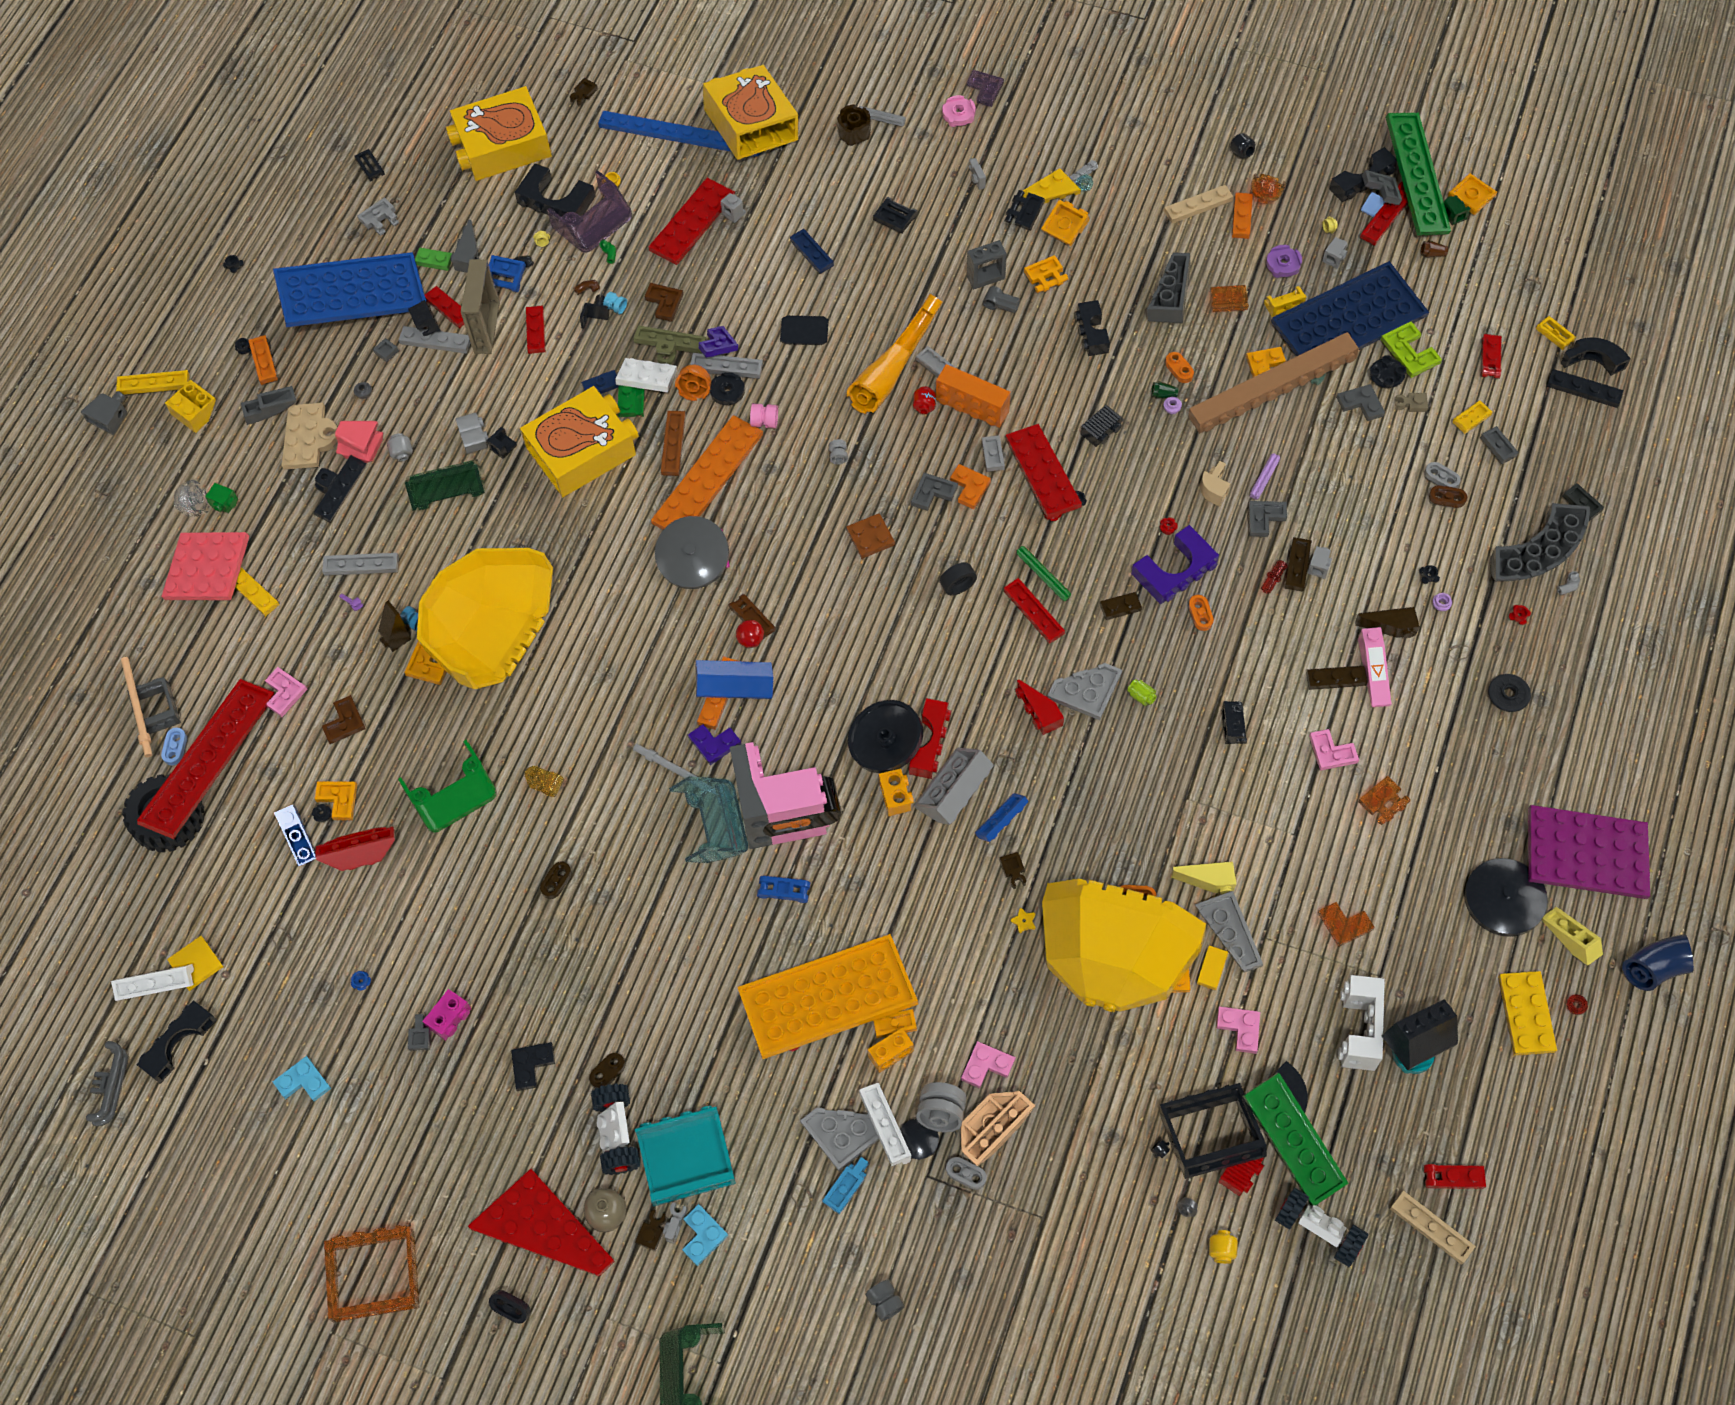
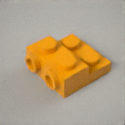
[1041,200,1090,246]

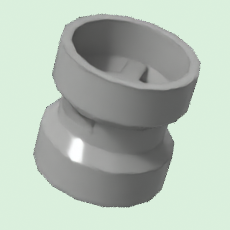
[829,439,848,464]

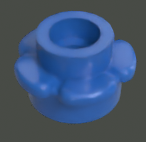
[351,971,371,991]

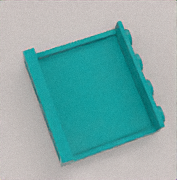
[635,1106,736,1207]

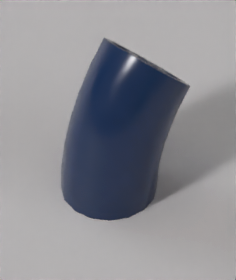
[1622,934,1694,991]

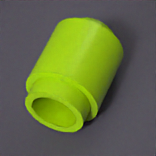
[1127,679,1157,706]

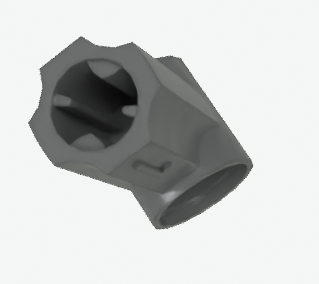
[983,286,1020,313]

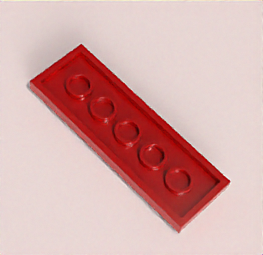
[648,177,735,265]
[1005,423,1082,519]

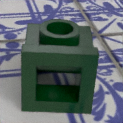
[1444,195,1471,225]

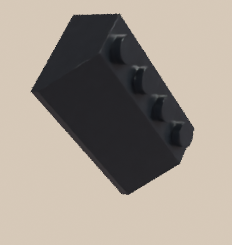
[1382,999,1458,1070]

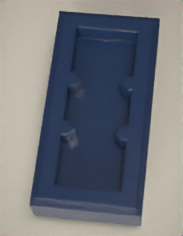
[581,370,619,394]

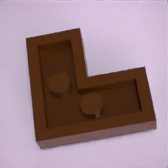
[644,283,684,322]
[322,695,366,744]

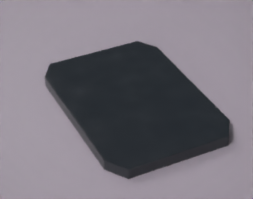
[780,315,829,345]

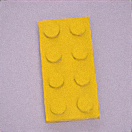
[1498,971,1557,1056]

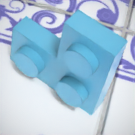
[272,1056,331,1101]
[682,1204,728,1267]

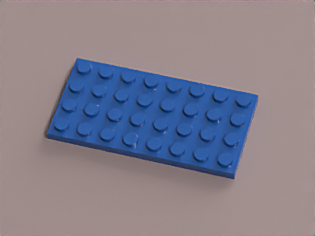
[273,252,426,327]

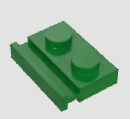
[618,385,645,417]

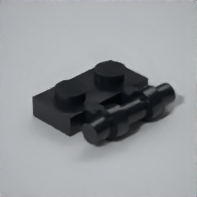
[1004,190,1045,231]

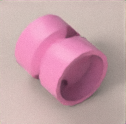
[750,403,778,428]

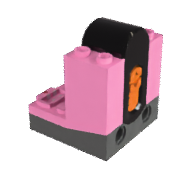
[730,742,842,850]

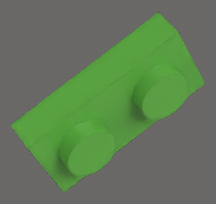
[415,248,452,271]

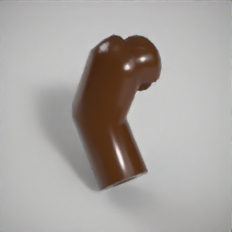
[573,280,600,295]

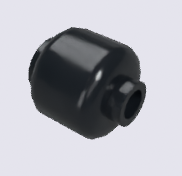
[1230,133,1256,159]

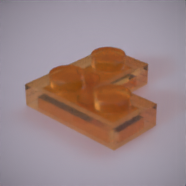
[1318,902,1375,947]

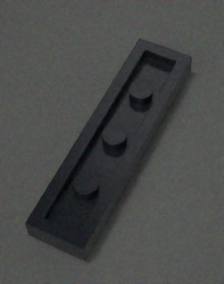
[1547,369,1624,408]

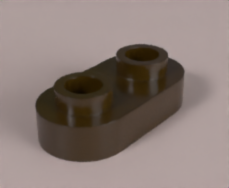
[540,861,572,899]
[589,1053,626,1088]

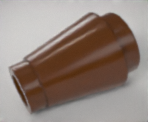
[1420,240,1448,257]

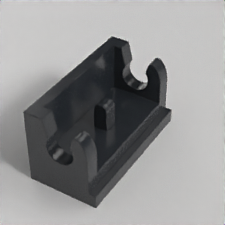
[408,300,441,336]
[1222,701,1247,744]

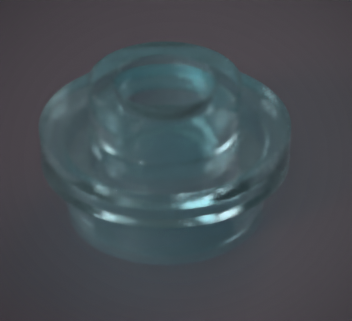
[1076,174,1093,191]

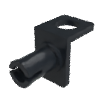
[580,294,609,329]

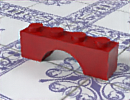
[909,698,952,779]

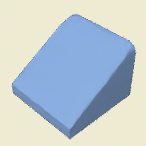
[1361,192,1385,217]

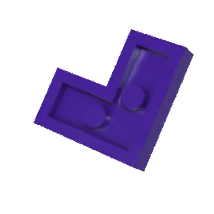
[698,326,738,358]
[688,724,742,765]

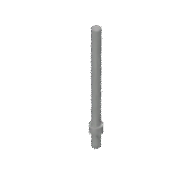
[633,744,736,804]

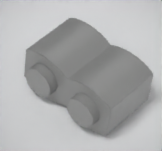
[455,412,488,454]

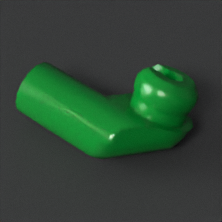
[599,240,617,264]

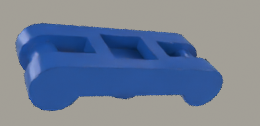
[757,876,811,903]

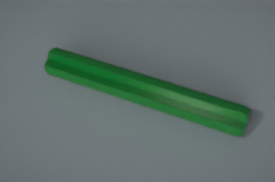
[1017,546,1071,601]

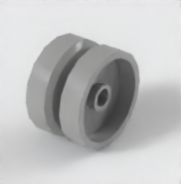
[916,1082,967,1132]

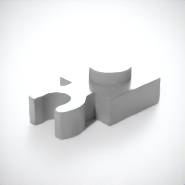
[969,158,986,190]

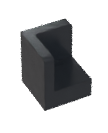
[487,426,517,459]

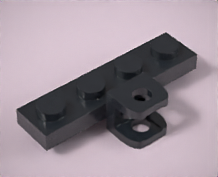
[314,455,367,523]

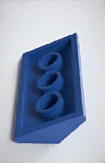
[695,660,773,699]

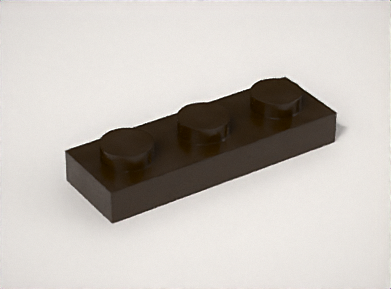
[1285,537,1312,592]
[1306,666,1368,690]

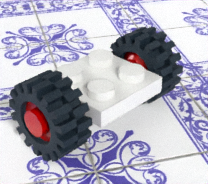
[591,1084,640,1175]
[1275,1187,1369,1267]

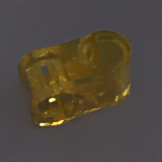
[524,766,564,797]

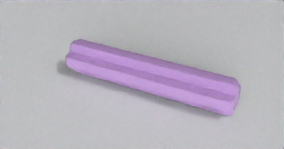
[1250,453,1280,500]

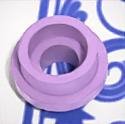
[1164,397,1182,414]
[1432,593,1452,611]

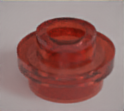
[1566,994,1588,1015]

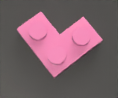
[265,667,308,717]
[1309,729,1359,771]
[1216,1007,1260,1054]
[961,1041,1016,1088]

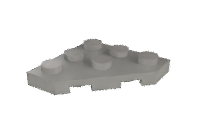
[1047,663,1123,720]
[800,1108,880,1171]

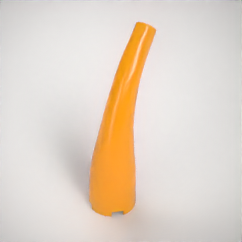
[847,294,943,414]

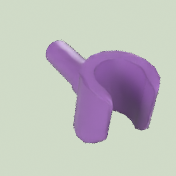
[339,594,363,611]

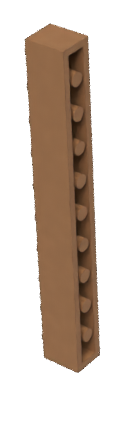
[1189,332,1359,434]

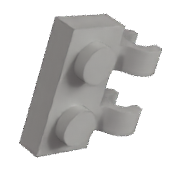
[357,197,399,236]

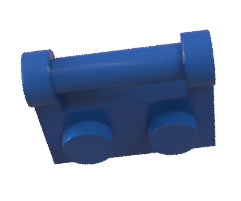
[489,255,526,293]

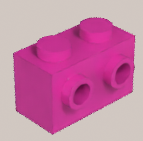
[422,989,471,1041]

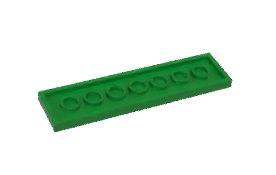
[1385,113,1451,236]

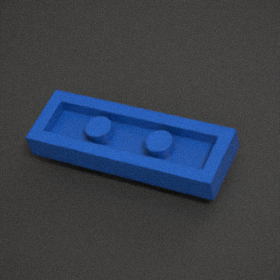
[975,793,1029,842]

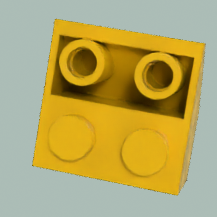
[165,380,216,433]

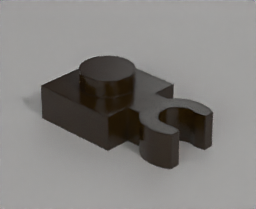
[570,78,598,106]
[999,852,1026,889]
[635,1210,667,1251]

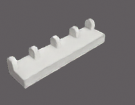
[111,964,194,1001]
[859,1083,911,1166]

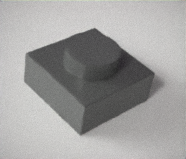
[373,338,399,362]

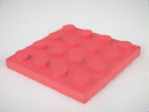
[161,532,249,600]

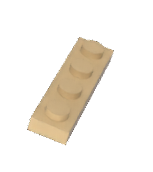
[1164,184,1233,224]
[1390,1191,1476,1265]

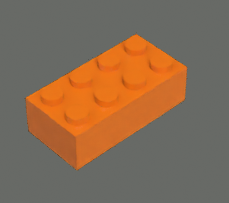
[936,364,1011,428]

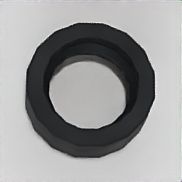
[939,562,977,595]

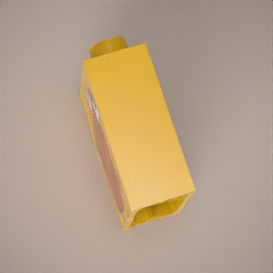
[703,64,798,160]
[446,86,552,181]
[520,386,639,498]

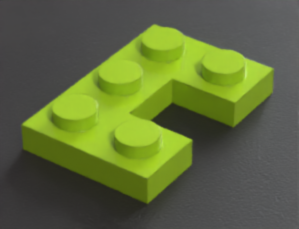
[1381,321,1442,378]

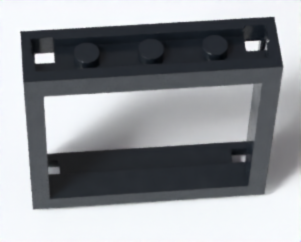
[1160,1083,1267,1179]

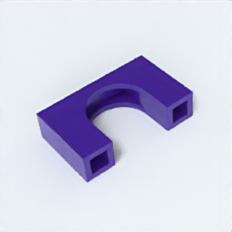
[1131,525,1219,605]

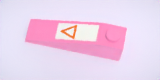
[1358,627,1392,707]

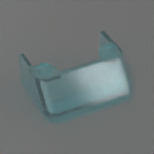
[669,776,748,863]

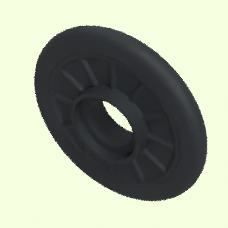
[1488,674,1531,712]

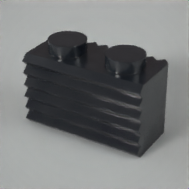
[1081,405,1122,447]

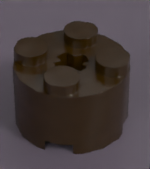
[837,104,871,146]

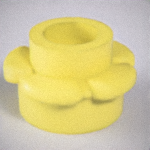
[1322,216,1338,234]
[533,231,550,247]

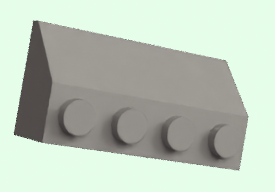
[914,747,994,825]

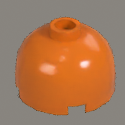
[675,364,711,401]

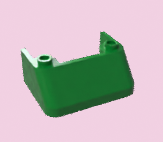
[398,739,497,833]

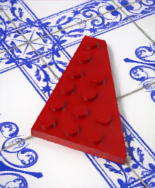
[468,1169,615,1277]

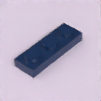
[790,228,834,274]

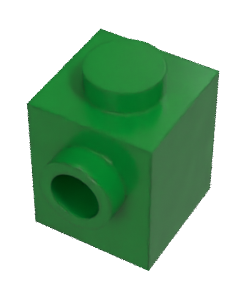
[205,483,238,514]

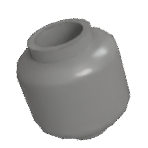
[387,433,413,462]

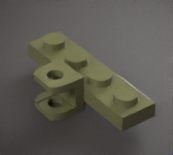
[634,325,706,365]

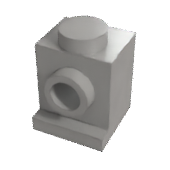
[721,193,746,223]
[1322,237,1348,269]
[1307,546,1332,579]

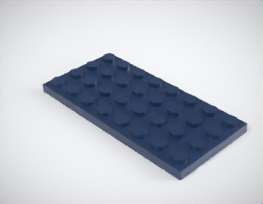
[1271,261,1429,356]

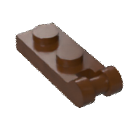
[728,594,776,639]

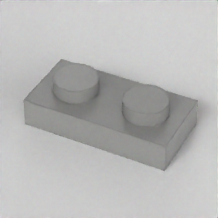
[982,435,1005,472]

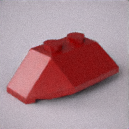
[315,827,395,871]

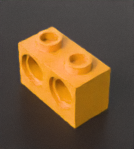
[878,769,914,816]
[867,1028,914,1073]

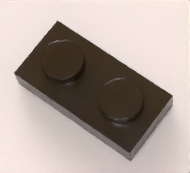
[1100,592,1142,620]

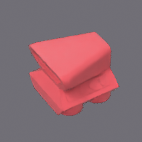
[335,421,383,463]

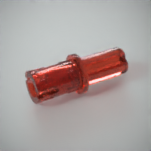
[1261,560,1288,594]

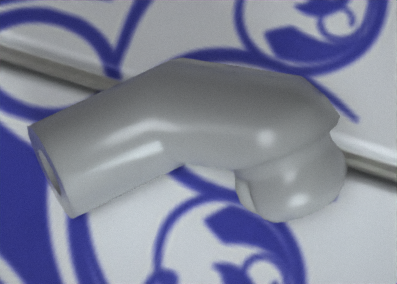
[1557,571,1580,595]

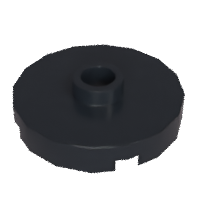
[710,372,745,405]

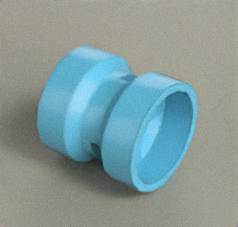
[603,292,627,314]

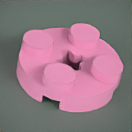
[942,95,976,127]

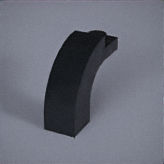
[1561,337,1631,376]
[1272,1061,1308,1113]

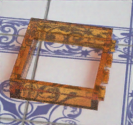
[324,1225,420,1323]

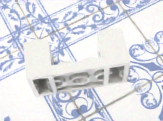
[1338,975,1385,1071]

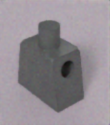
[81,391,127,435]

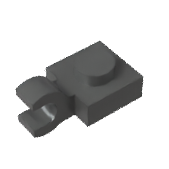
[408,1014,431,1051]

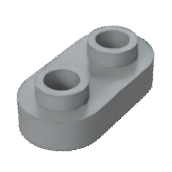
[1425,462,1461,488]
[946,1157,986,1190]

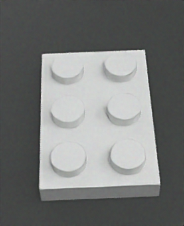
[616,358,677,392]

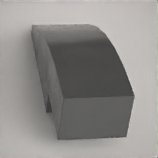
[241,386,297,425]

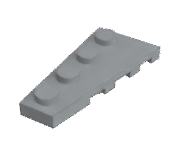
[1195,891,1263,973]

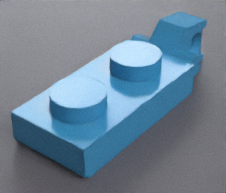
[822,1157,869,1215]

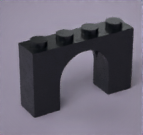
[514,163,596,226]

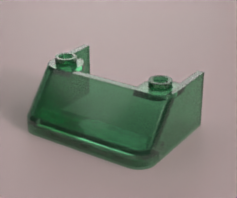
[405,459,485,511]
[659,1323,725,1405]

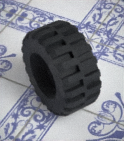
[122,774,205,853]

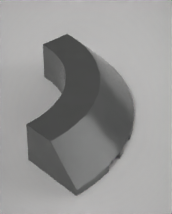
[1490,503,1590,581]

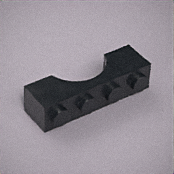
[1329,147,1397,203]
[136,1000,217,1084]

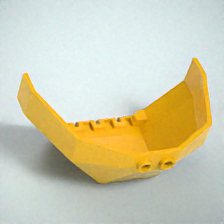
[417,548,553,689]
[1042,878,1206,1012]

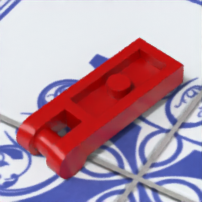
[1481,334,1502,379]
[1424,1164,1486,1189]

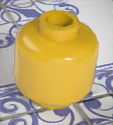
[1209,1230,1238,1264]

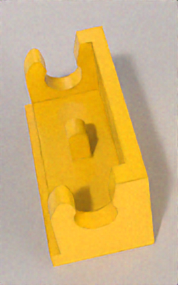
[1264,286,1306,317]

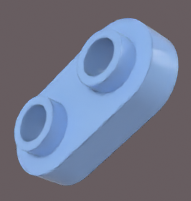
[161,728,187,766]

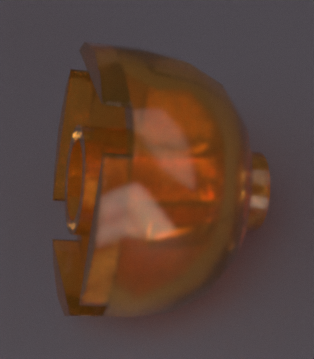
[1251,173,1287,204]

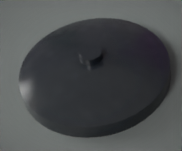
[848,700,923,773]
[1464,858,1548,937]

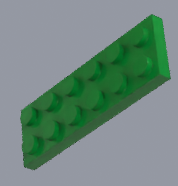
[1242,1073,1349,1206]

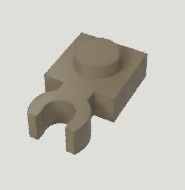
[1395,393,1428,412]

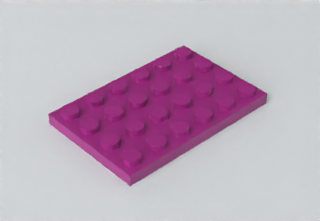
[1528,805,1650,899]

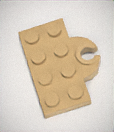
[281,403,338,469]

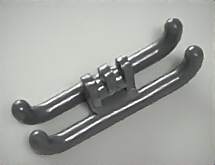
[86,1041,128,1126]

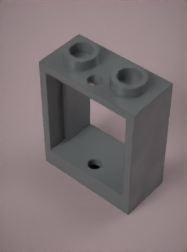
[967,240,1007,290]
[127,677,181,734]

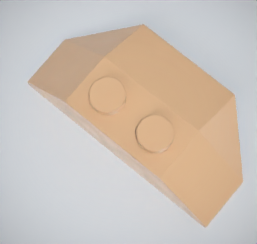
[961,1091,1035,1166]

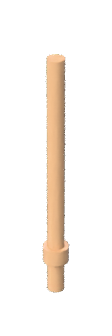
[121,657,153,758]

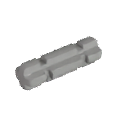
[1069,160,1098,184]

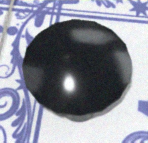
[1369,355,1406,388]
[900,1118,939,1160]

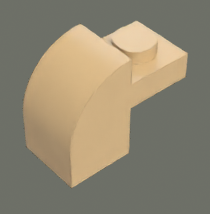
[1200,461,1231,507]

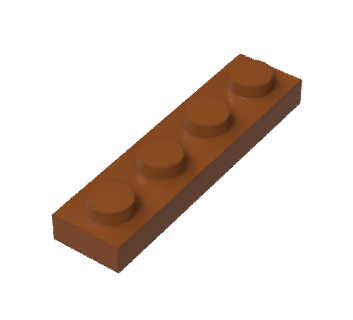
[661,411,686,476]

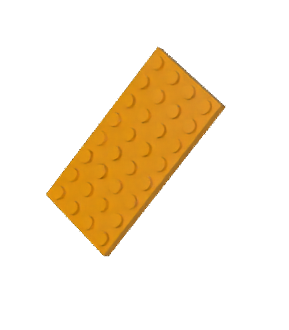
[737,934,918,1059]

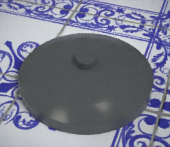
[655,516,729,589]

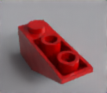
[1015,679,1064,735]

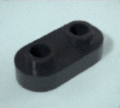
[489,1290,531,1324]

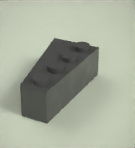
[1147,252,1191,323]

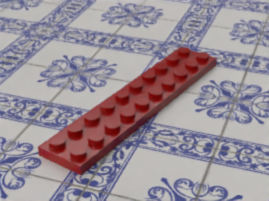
[137,679,274,839]

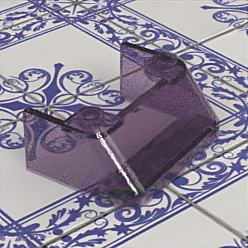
[547,170,632,252]

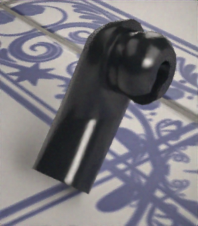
[514,255,534,268]

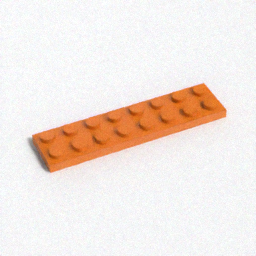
[651,415,763,530]

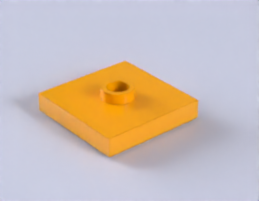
[1447,173,1497,215]

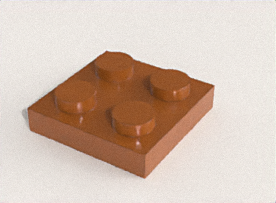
[846,513,895,559]

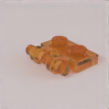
[1358,776,1411,825]

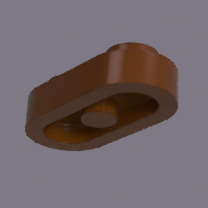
[1429,485,1468,508]

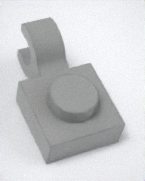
[663,1202,687,1244]

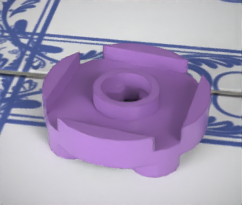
[1266,245,1302,278]

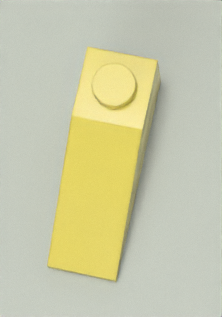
[1171,862,1237,894]
[1542,907,1603,966]

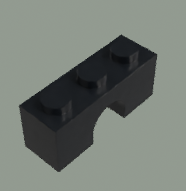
[1074,300,1110,356]

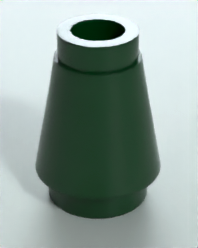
[1151,381,1179,399]

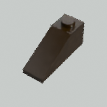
[378,600,411,652]
[1355,607,1420,638]

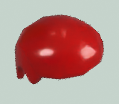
[736,620,764,649]

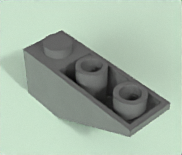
[451,219,480,273]

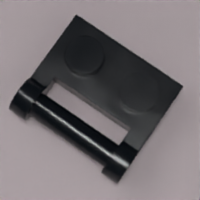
[873,197,918,234]

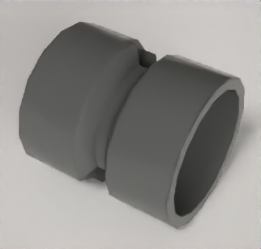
[865,1279,905,1322]

